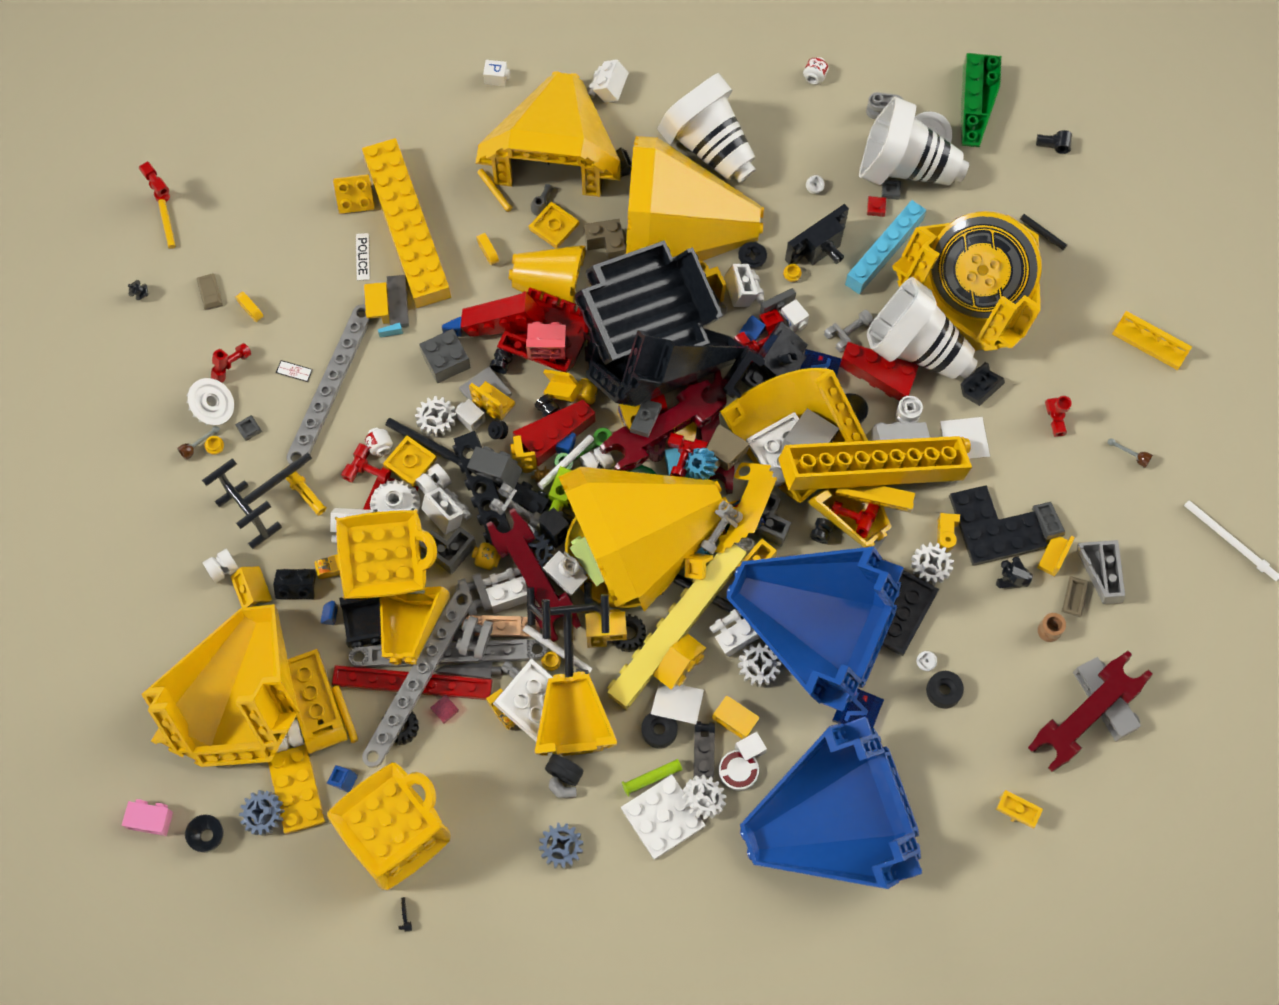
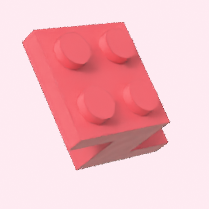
[526,322,566,359]

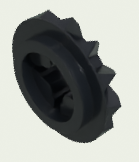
[738,242,767,269]

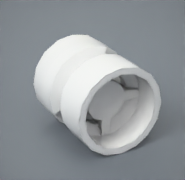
[895,396,923,423]
[580,447,615,470]
[415,464,452,494]
[202,548,239,584]
[277,719,305,752]

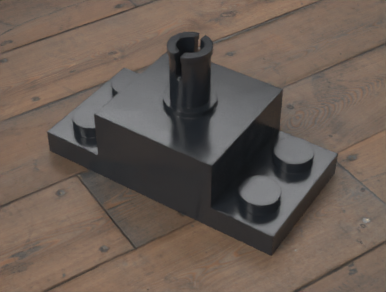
[785,203,849,266]
[741,321,808,389]

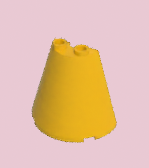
[508,245,586,305]
[808,488,891,547]
[380,586,450,665]
[535,672,617,756]

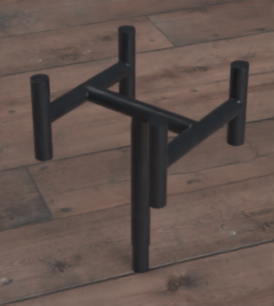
[202,452,312,549]
[527,581,610,677]

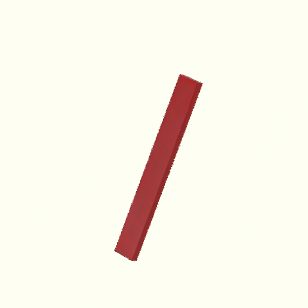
[332,665,493,700]

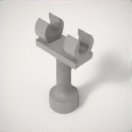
[824,310,874,353]
[489,483,541,528]
[700,501,743,554]

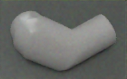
[549,777,577,798]

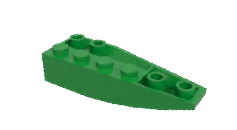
[961,53,1002,147]

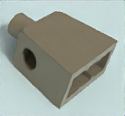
[707,424,749,473]

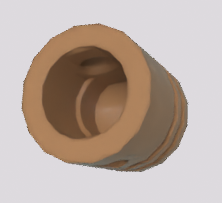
[1037,613,1066,642]

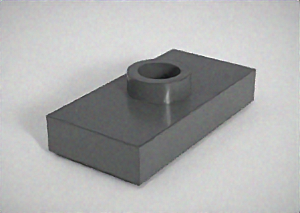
[760,288,796,314]
[630,401,662,437]
[1032,501,1065,540]

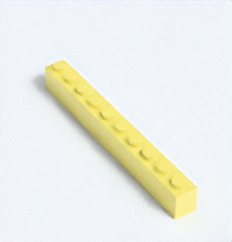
[607,543,747,710]

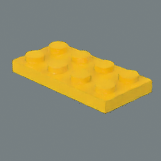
[268,744,326,835]

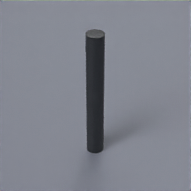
[1020,214,1067,251]

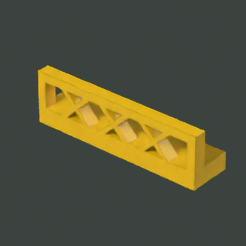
[1112,311,1192,370]
[835,485,915,513]

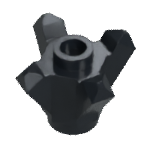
[996,556,1033,589]

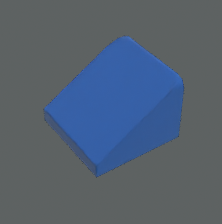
[739,315,766,341]
[442,317,462,337]
[556,432,576,454]
[320,601,338,625]
[327,765,358,793]

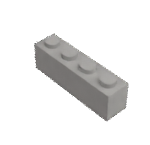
[1073,657,1141,741]

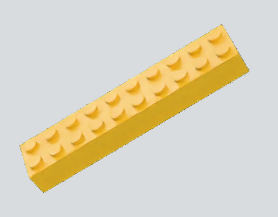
[362,138,451,308]
[778,436,972,491]

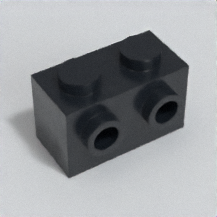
[539,507,569,549]

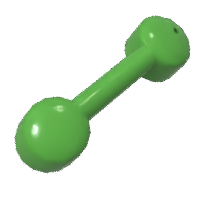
[554,428,612,470]

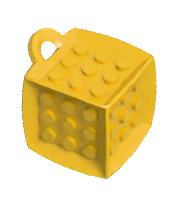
[334,508,437,599]
[327,762,451,890]

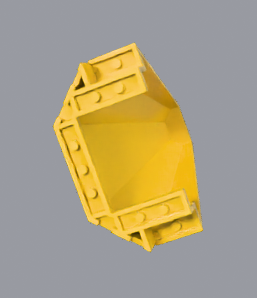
[475,71,621,197]
[626,136,764,261]
[892,215,1041,351]
[558,467,729,612]
[141,604,298,767]

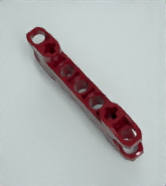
[688,370,735,494]
[599,380,726,471]
[486,508,582,642]
[1028,651,1153,773]

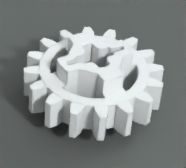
[415,396,457,437]
[911,542,954,585]
[738,643,781,687]
[682,775,726,820]

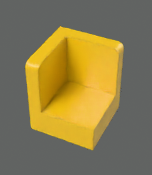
[685,553,713,580]

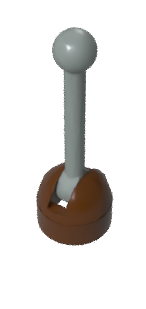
[177,426,220,460]
[1108,438,1153,468]

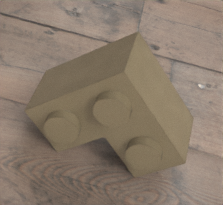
[584,218,626,260]

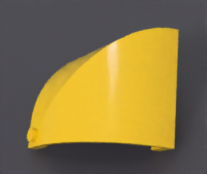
[720,368,868,503]

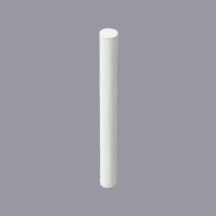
[537,435,594,489]
[522,624,592,673]

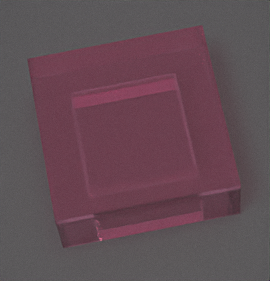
[430,695,459,724]

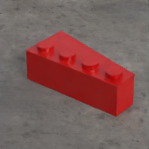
[460,292,544,337]
[840,342,919,402]
[513,400,596,467]

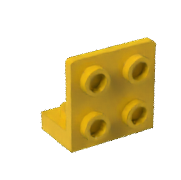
[469,381,515,421]

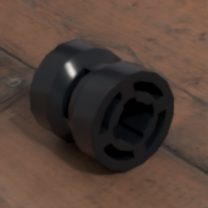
[490,348,513,374]
[535,394,561,417]
[810,518,835,544]

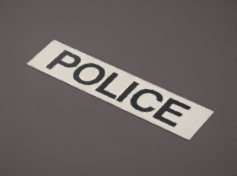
[356,233,370,280]

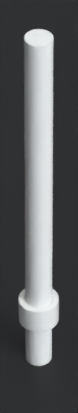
[1184,500,1279,581]

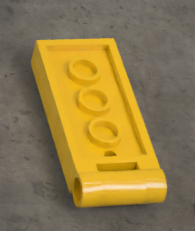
[288,649,348,754]

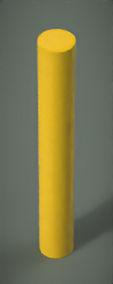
[477,169,512,212]
[158,199,176,249]
[332,685,359,743]

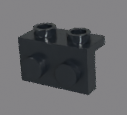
[960,362,1005,406]
[507,481,551,514]
[273,569,316,599]

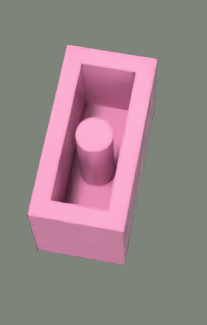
[122,799,173,836]

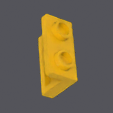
[510,435,537,473]

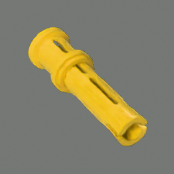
[285,467,327,516]

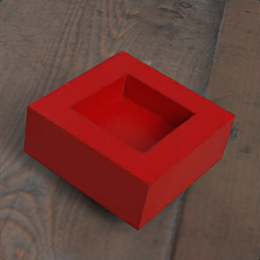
[867,196,886,217]
[759,309,784,332]

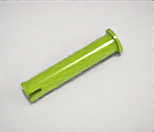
[621,759,682,797]

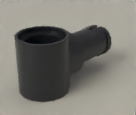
[1036,130,1072,154]

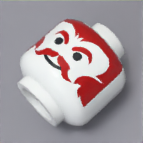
[803,57,829,84]
[365,428,393,457]

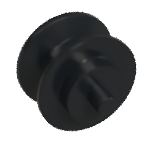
[128,280,148,300]
[488,421,508,440]

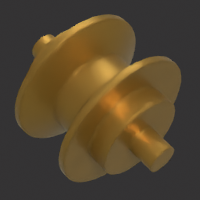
[531,466,550,482]

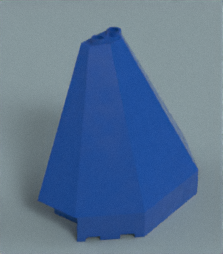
[726,546,904,712]
[740,716,922,889]

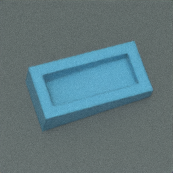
[377,322,403,337]

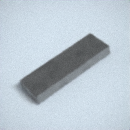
[387,275,409,327]

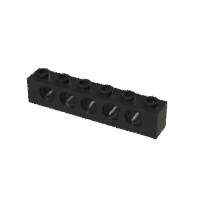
[452,431,511,545]

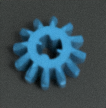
[685,448,719,480]

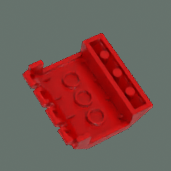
[497,287,590,373]

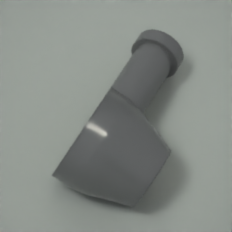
[531,184,553,216]

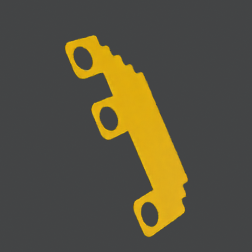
[705,462,777,553]

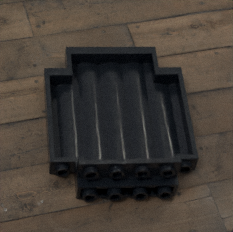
[575,240,723,366]

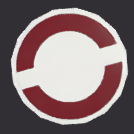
[719,750,759,791]

